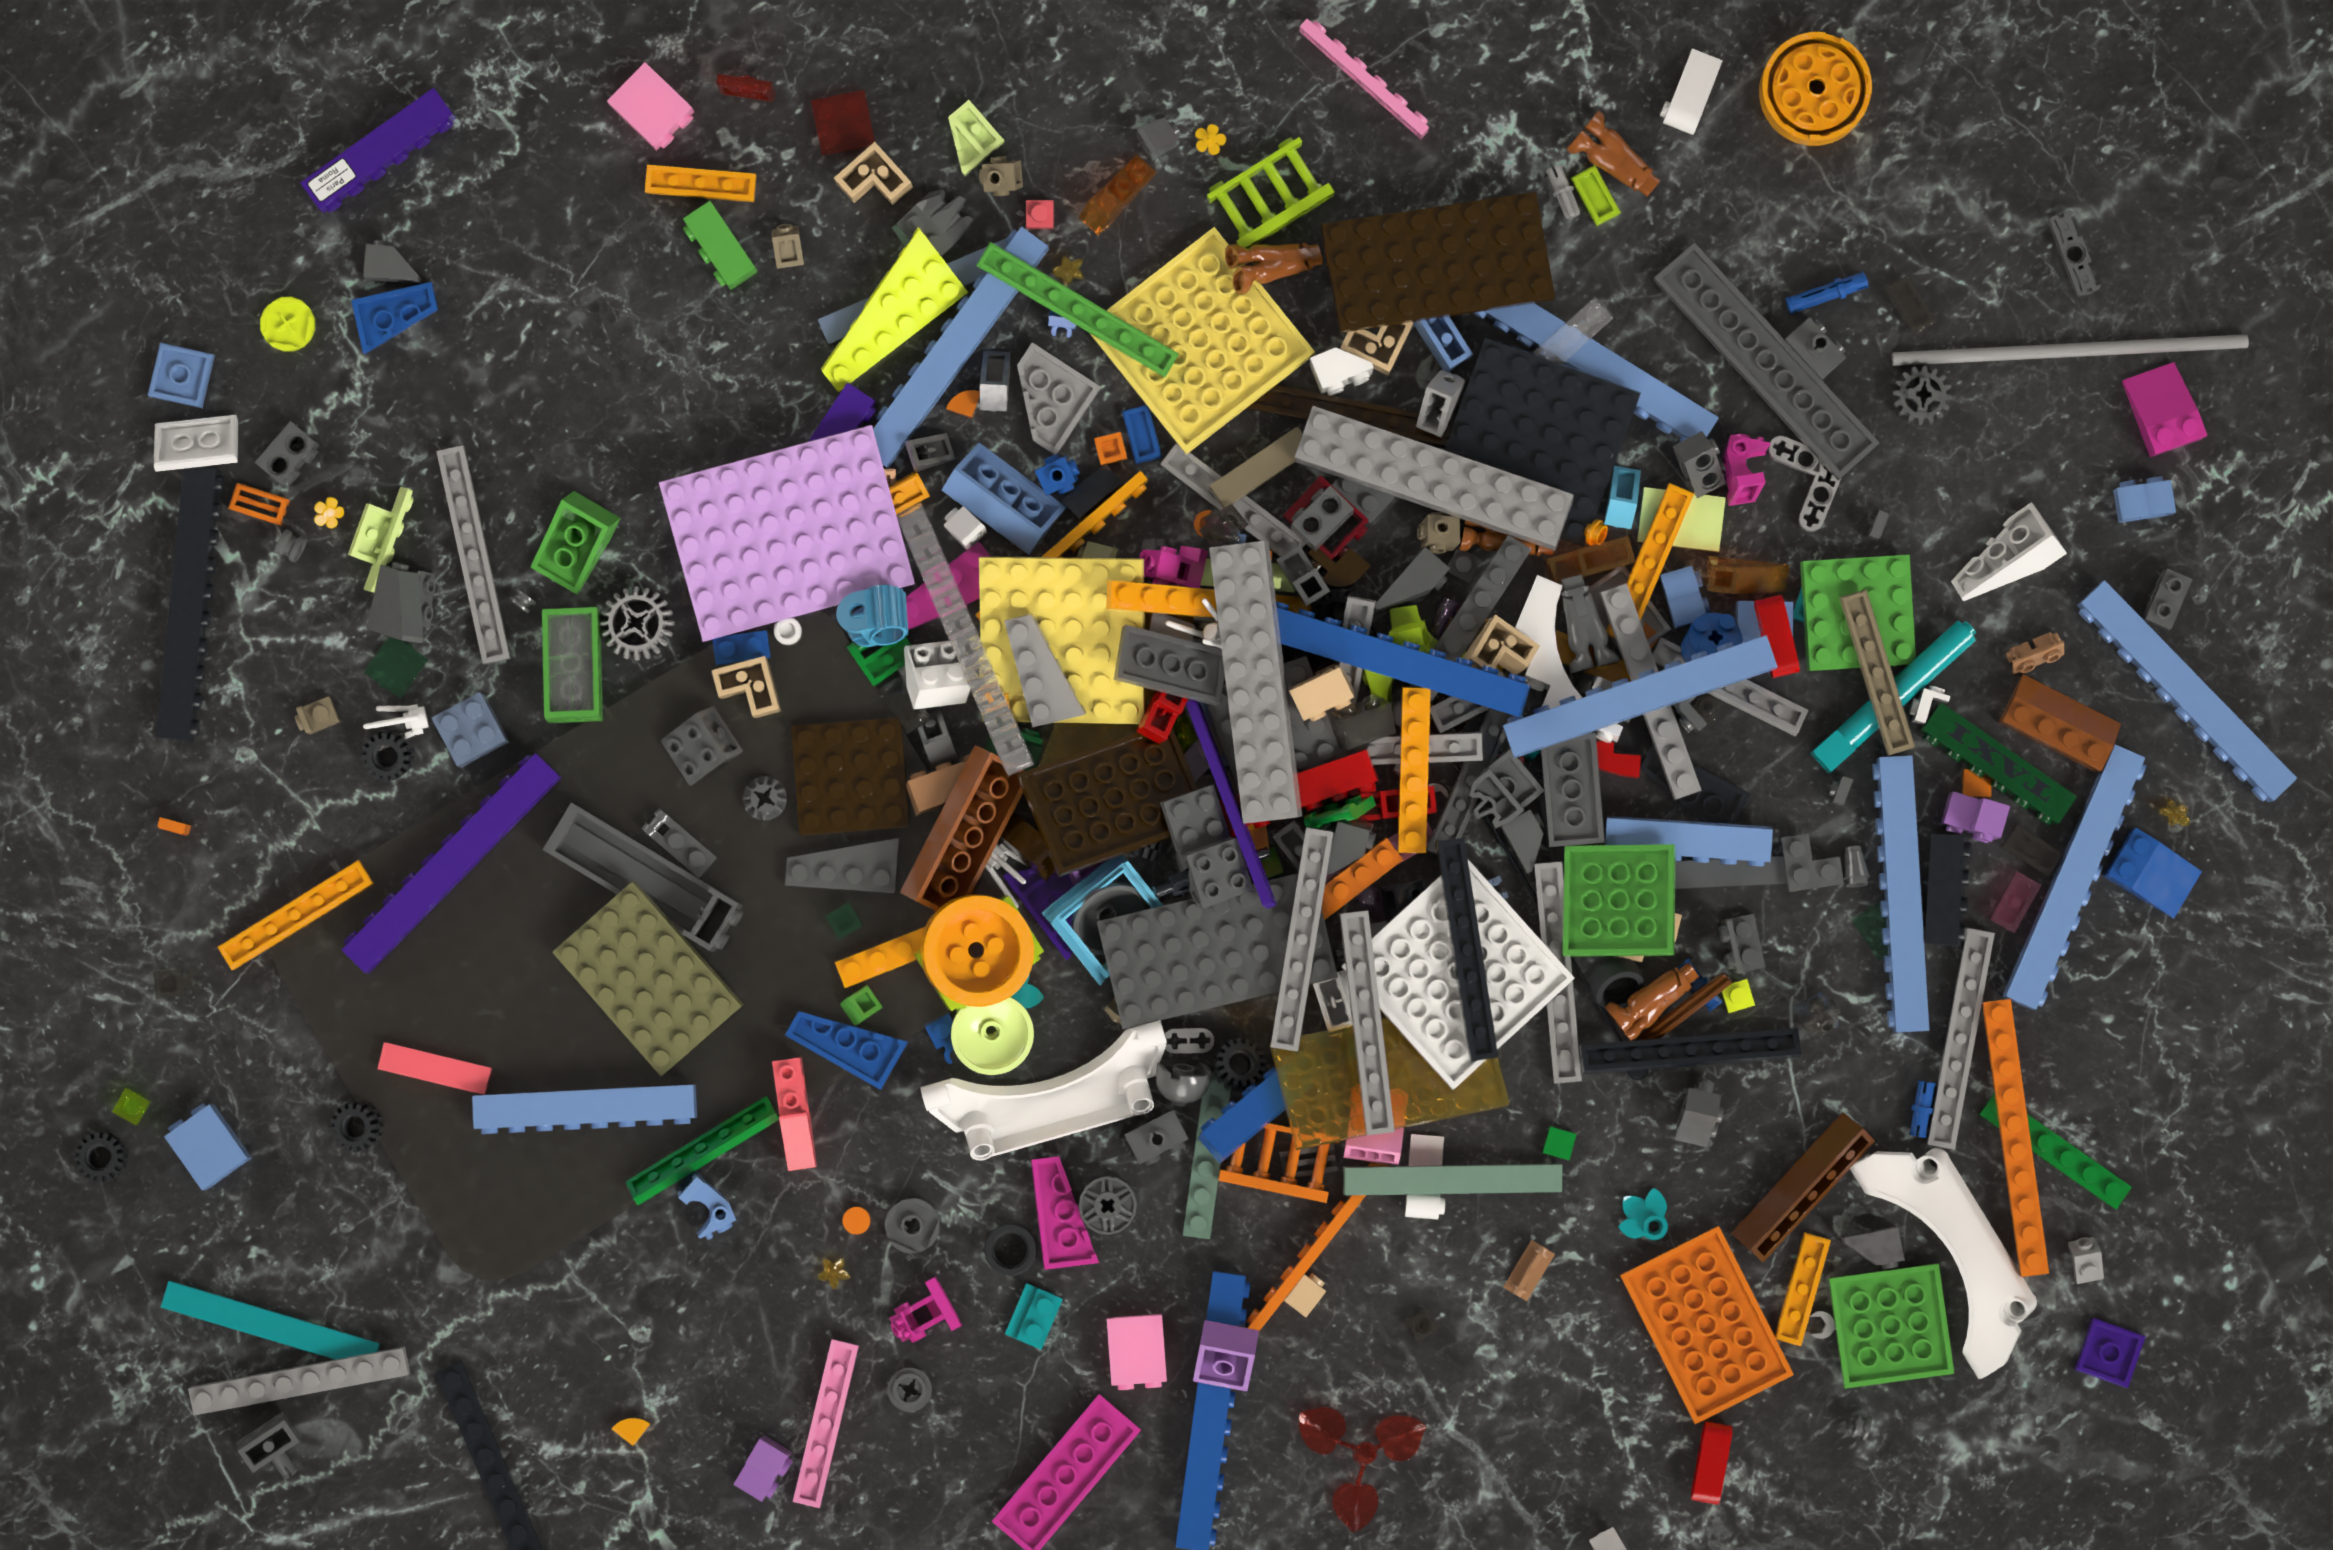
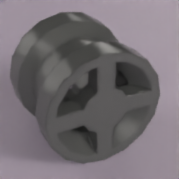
[274,529,307,563]

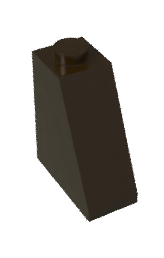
[999,813,1056,882]

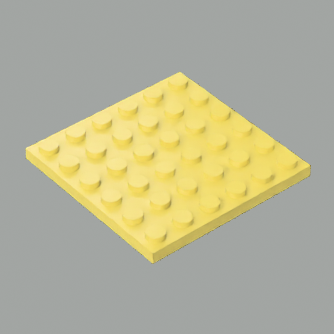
[1089,227,1315,455]
[979,557,1146,724]

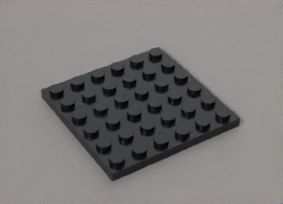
[1444,337,1641,547]

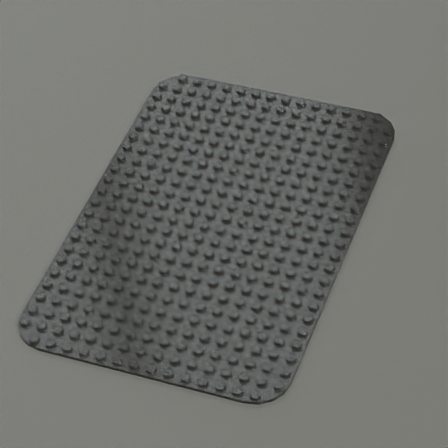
[271,610,1004,1280]

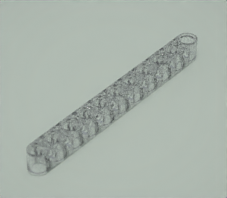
[896,503,1034,776]

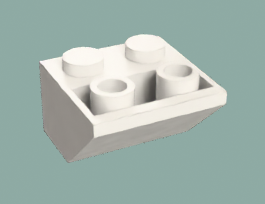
[1309,347,1374,396]
[904,640,972,709]
[1313,970,1353,1033]

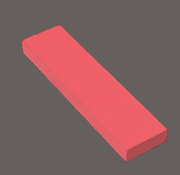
[378,1042,492,1095]

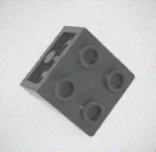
[661,706,743,785]
[1718,914,1765,974]

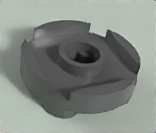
[885,1198,940,1254]

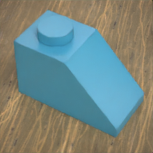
[1604,465,1641,529]

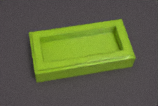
[1570,165,1621,227]

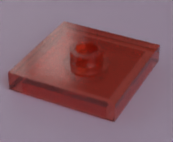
[716,74,776,102]

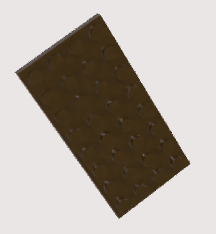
[1321,192,1555,333]

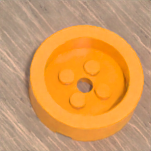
[1759,32,1872,146]
[920,894,1034,1007]

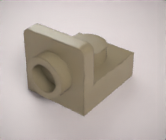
[772,224,804,269]
[294,696,340,735]

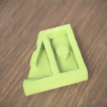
[948,100,1005,176]

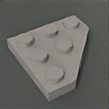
[1017,343,1101,455]

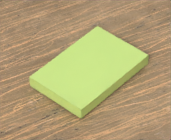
[1637,487,1726,552]

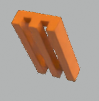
[228,483,290,526]

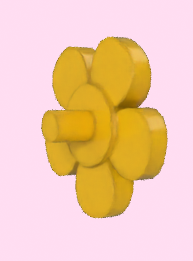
[1195,124,1226,155]
[314,497,344,528]

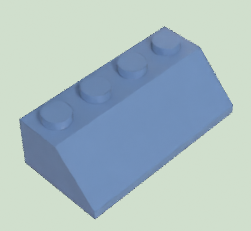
[942,443,1066,555]

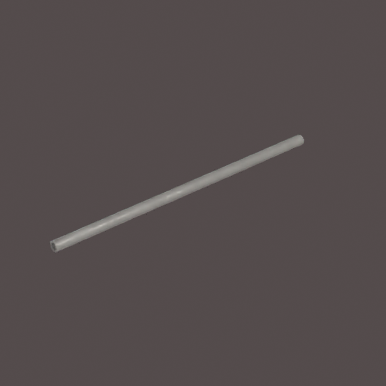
[1892,334,2249,366]

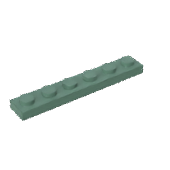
[1183,1072,1231,1239]

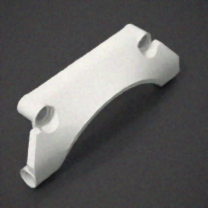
[920,1020,1167,1160]
[1850,1148,2037,1379]

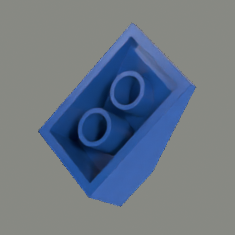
[2102,828,2202,919]

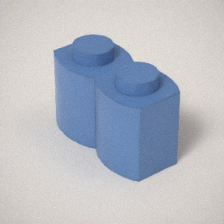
[2113,476,2176,523]
[1659,566,1711,629]

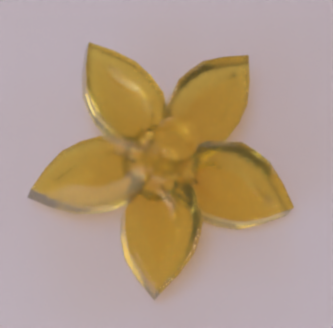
[1052,256,1084,287]
[2159,798,2190,826]
[817,1258,851,1290]

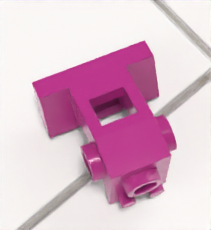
[1722,434,1770,506]
[1139,546,1208,588]
[889,1276,962,1343]

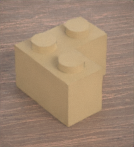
[834,142,913,206]
[1340,322,1413,376]
[1463,615,1540,675]
[711,656,781,718]
[1289,661,1354,722]

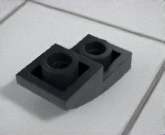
[1062,465,1123,521]

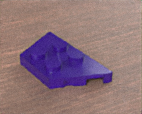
[1003,869,1075,960]

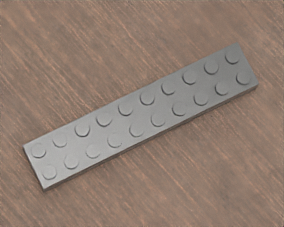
[1295,406,1574,551]
[1209,541,1302,824]

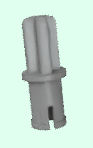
[1546,164,1580,219]

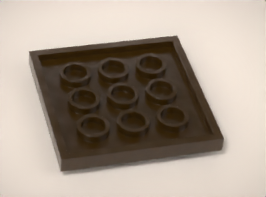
[791,717,910,836]

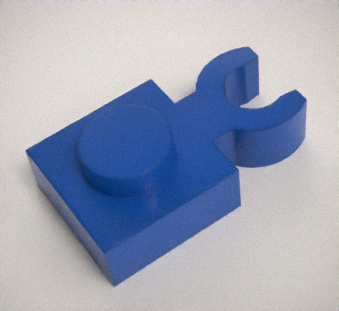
[924,1012,954,1064]

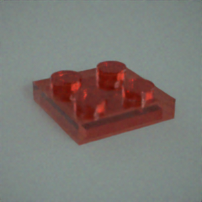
[811,90,875,156]

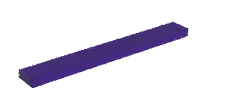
[1186,700,1277,909]

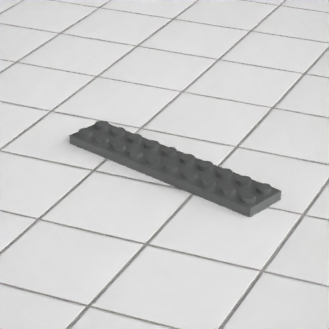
[1653,242,1879,480]

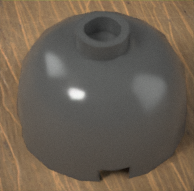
[1156,1058,1212,1107]

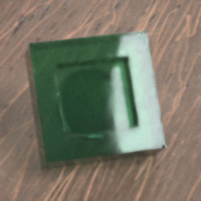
[825,902,863,940]

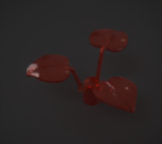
[1299,1408,1426,1532]

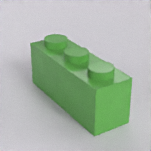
[683,201,757,290]

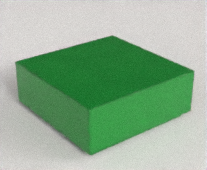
[1542,1127,1577,1160]

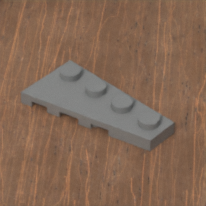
[1004,613,1087,727]

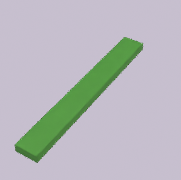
[976,242,1179,378]

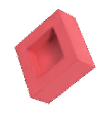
[1026,200,1054,229]

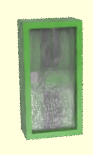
[542,607,603,723]

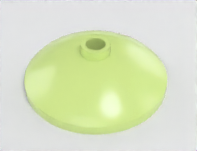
[951,997,1034,1075]

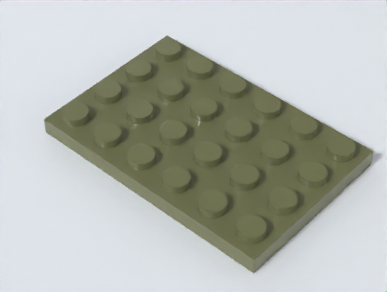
[552,880,744,1076]

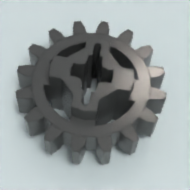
[1892,366,1953,426]

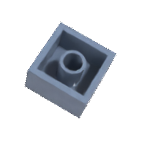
[432,692,510,768]

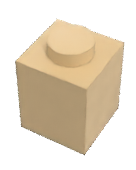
[1284,1273,1326,1317]

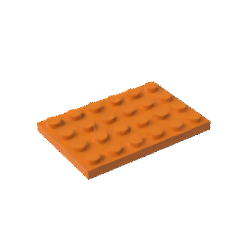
[1620,1226,1794,1424]

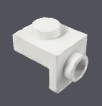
[1909,686,1950,725]

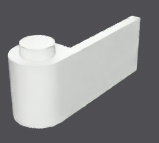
[1660,49,1723,135]
[1405,1134,1445,1220]

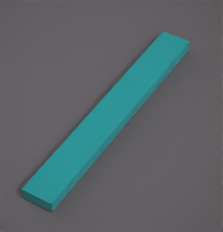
[161,1281,381,1359]

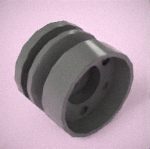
[1079,1176,1137,1235]

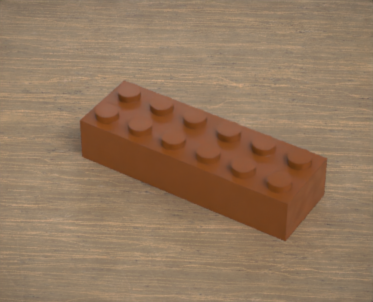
[900,745,1025,911]

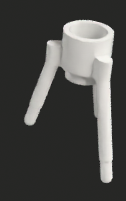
[1165,599,1222,649]
[363,704,429,751]
[985,843,1027,908]

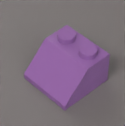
[1193,1320,1259,1391]

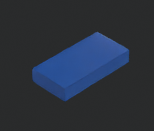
[1122,405,1162,464]

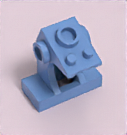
[676,1171,736,1240]

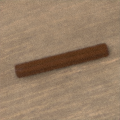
[1640,972,1732,1040]

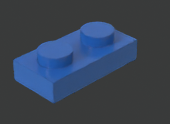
[712,630,771,666]

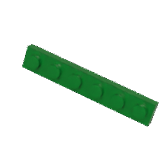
[1979,1093,2132,1210]
[625,1096,779,1205]

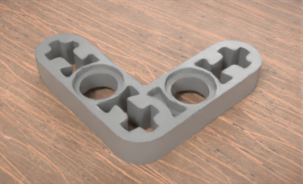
[1767,436,1841,533]

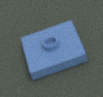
[148,343,215,409]

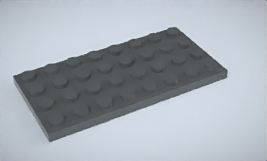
[1097,873,1338,1029]

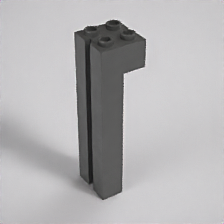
[543,803,744,952]

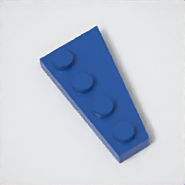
[785,1011,908,1090]

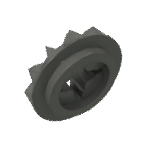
[743,776,787,820]
[888,1367,932,1412]

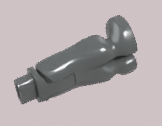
[1561,575,1620,674]

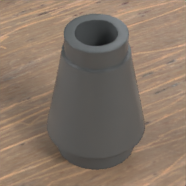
[1843,846,1870,888]

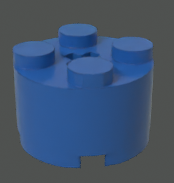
[1681,613,1743,663]

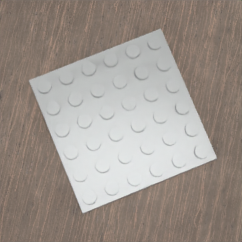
[1341,860,1574,1090]

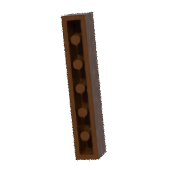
[1731,1112,1875,1262]

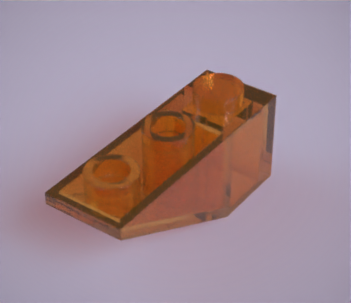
[1078,155,1157,236]
[1704,556,1790,594]

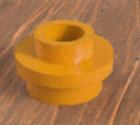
[1584,519,1608,546]

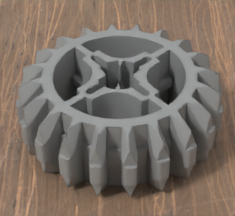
[600,586,674,661]

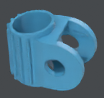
[836,585,908,647]

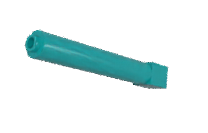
[1810,620,1976,773]

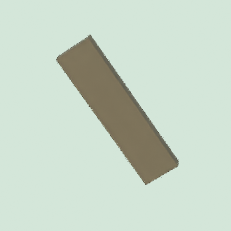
[1209,426,1303,510]

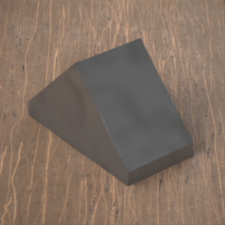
[905,433,955,472]

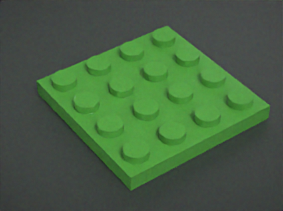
[1800,555,1916,671]
[1563,844,1676,957]
[1828,1263,1954,1389]

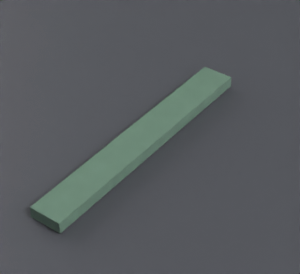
[1343,1163,1562,1195]

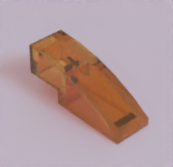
[1545,536,1636,585]

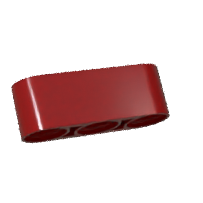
[1754,595,1800,678]
[1691,1421,1733,1505]

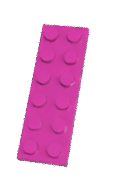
[992,1394,1141,1550]

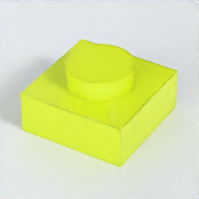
[1721,979,1755,1013]

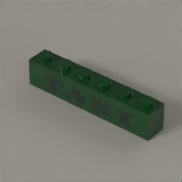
[1919,702,2077,826]

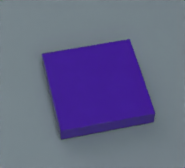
[2074,1318,2146,1388]

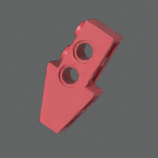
[772,1057,817,1171]

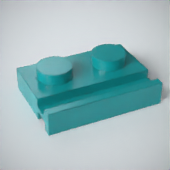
[1005,1283,1063,1350]

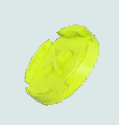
[260,297,315,352]

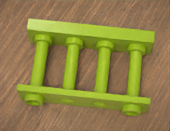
[1207,137,1334,249]

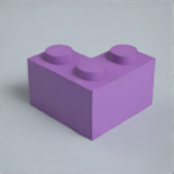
[1940,792,2010,843]
[733,1435,793,1502]

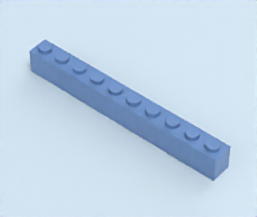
[873,226,1049,468]
[1473,303,1719,442]
[2077,580,2297,802]
[1503,633,1778,758]
[2002,745,2146,1010]
[1872,755,1929,1033]

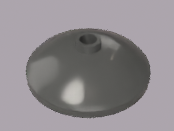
[1071,883,1150,956]

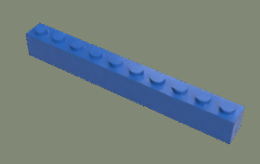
[1276,601,1531,717]
[1176,1271,1250,1550]

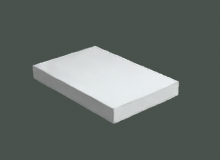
[154,415,238,471]

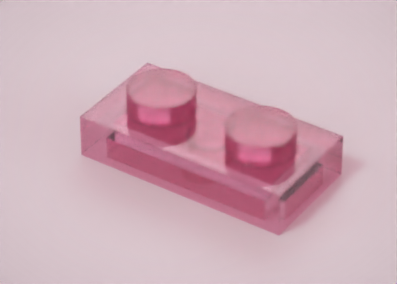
[1989,872,2041,933]

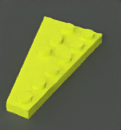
[821,227,968,392]

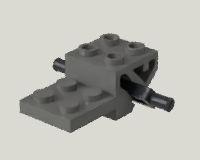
[1153,785,1270,908]

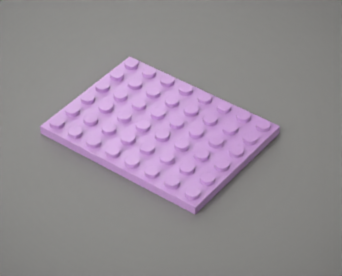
[659,425,915,642]

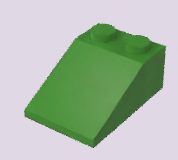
[531,491,620,594]

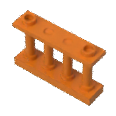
[1218,1123,1340,1203]

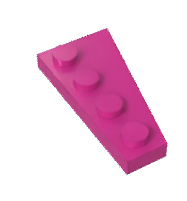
[906,542,991,630]
[1031,1156,1099,1270]

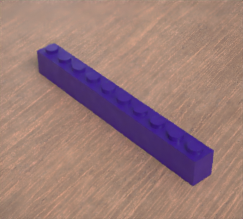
[342,753,562,974]

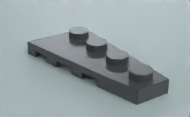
[785,838,899,893]

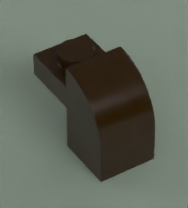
[1307,547,1371,589]

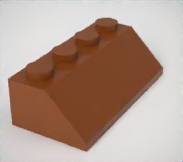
[1998,674,2121,773]

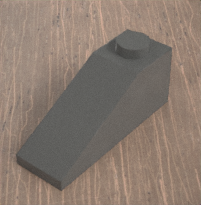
[1373,547,1450,616]

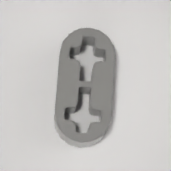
[1164,1028,1214,1054]

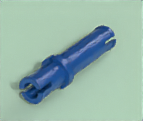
[1785,271,1869,314]

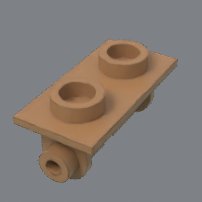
[2006,632,2064,675]
[1503,1240,1555,1301]

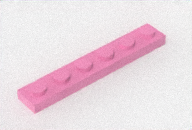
[1299,19,1429,140]
[793,1339,859,1508]

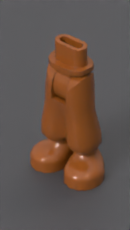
[1566,110,1661,197]
[1225,242,1323,295]
[1459,520,1554,556]
[1605,962,1699,1041]

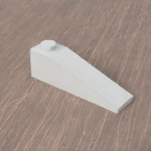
[1951,502,2067,601]

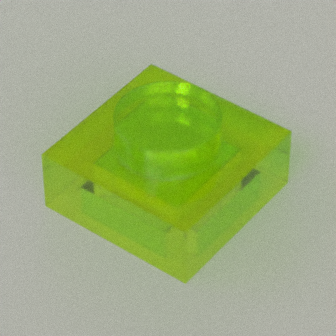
[1172,717,1198,754]
[112,1088,151,1125]

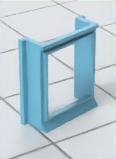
[1041,855,1163,986]

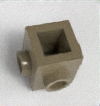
[979,156,1023,196]
[1417,512,1460,554]

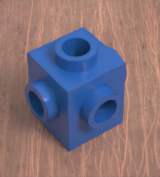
[1035,453,1080,496]

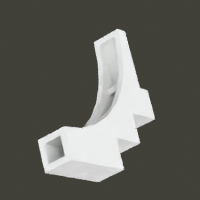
[1515,575,1623,743]

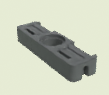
[2048,211,2101,297]

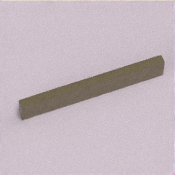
[1839,590,1915,756]

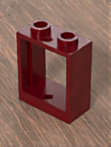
[1283,475,1369,561]

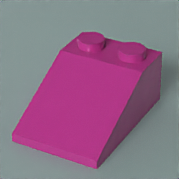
[2122,362,2207,458]

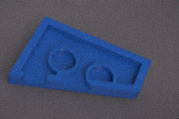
[351,282,438,354]

